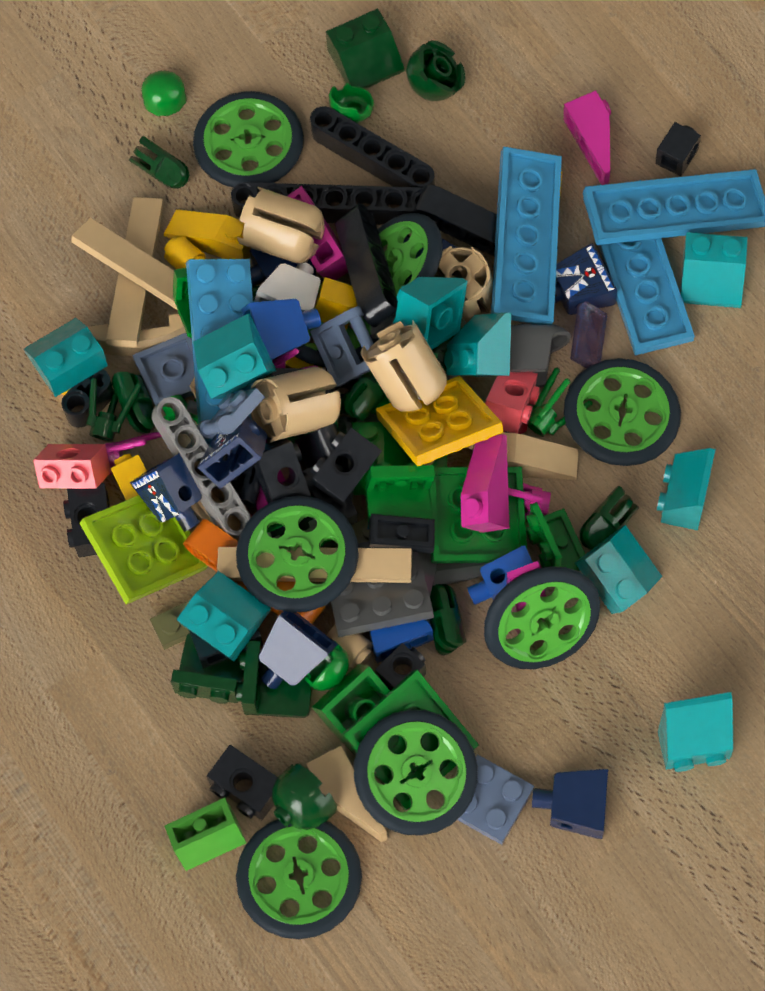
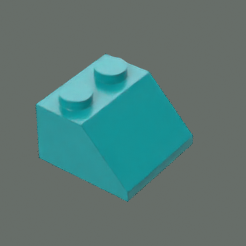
[680,232,748,308]
[393,277,468,350]
[444,313,511,377]
[193,314,277,399]
[23,318,108,397]
[657,448,716,531]
[575,525,663,614]
[177,571,272,661]

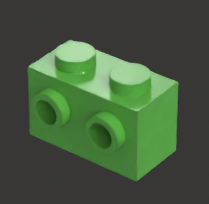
[164,798,246,871]

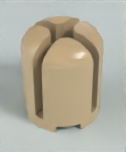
[237,187,325,264]
[434,246,493,323]
[360,320,447,412]
[251,367,341,442]

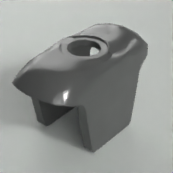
[510,324,571,388]

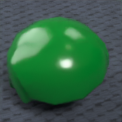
[141,70,186,116]
[329,83,374,123]
[305,640,349,691]

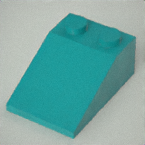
[657,692,733,772]

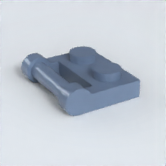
[310,306,374,387]
[197,388,265,439]

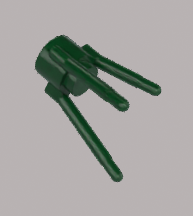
[86,378,142,442]

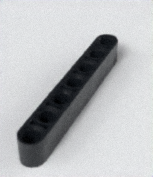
[231,182,424,225]

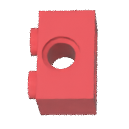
[485,372,540,433]
[33,444,111,489]

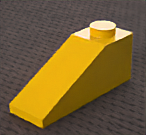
[163,209,251,259]

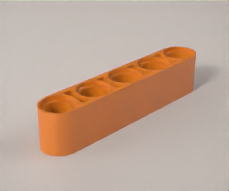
[183,519,326,624]

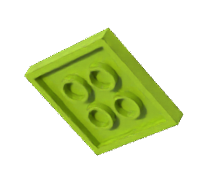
[80,495,208,605]

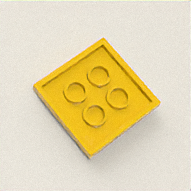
[376,375,503,467]

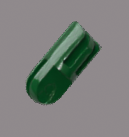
[129,136,190,189]
[112,371,156,434]
[340,371,385,421]
[579,486,639,550]
[429,584,467,656]

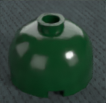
[406,40,466,102]
[272,763,337,830]

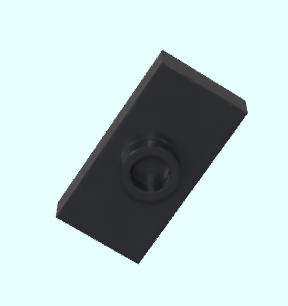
[369,514,435,553]

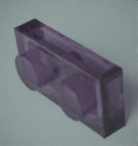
[570,302,607,368]

